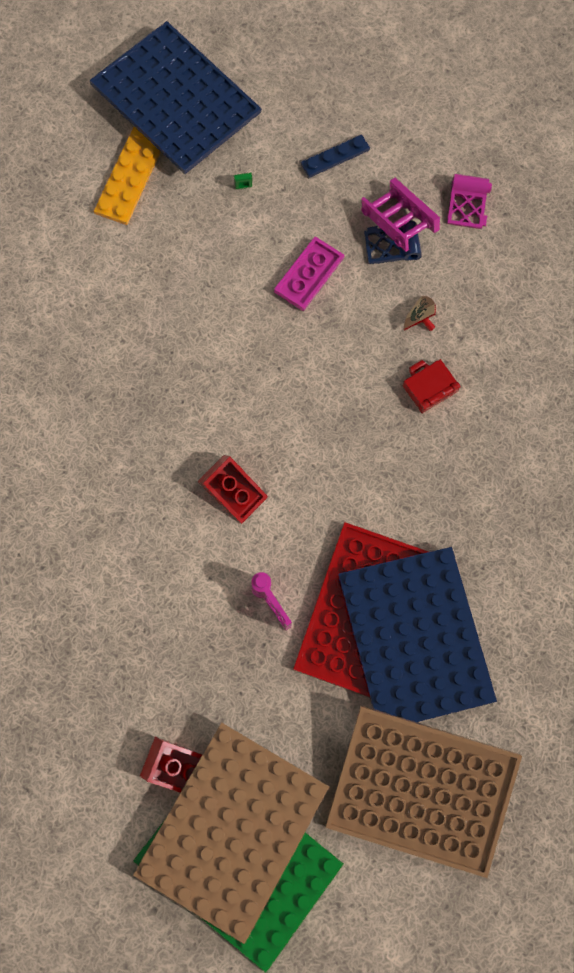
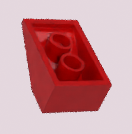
[197,455,268,524]
[140,736,203,793]

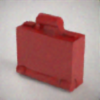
[402,359,461,414]

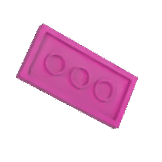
[274,236,345,312]

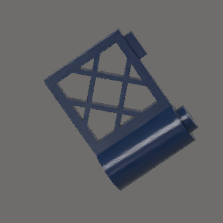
[364,220,422,264]

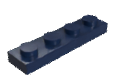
[301,134,370,178]

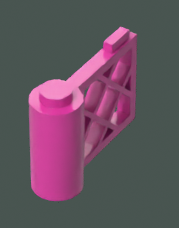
[447,173,492,229]
[251,572,292,630]

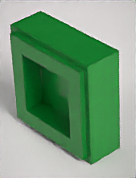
[234,173,253,190]

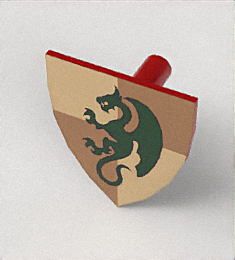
[404,296,436,331]

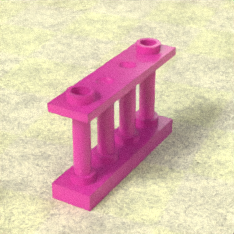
[361,178,440,252]

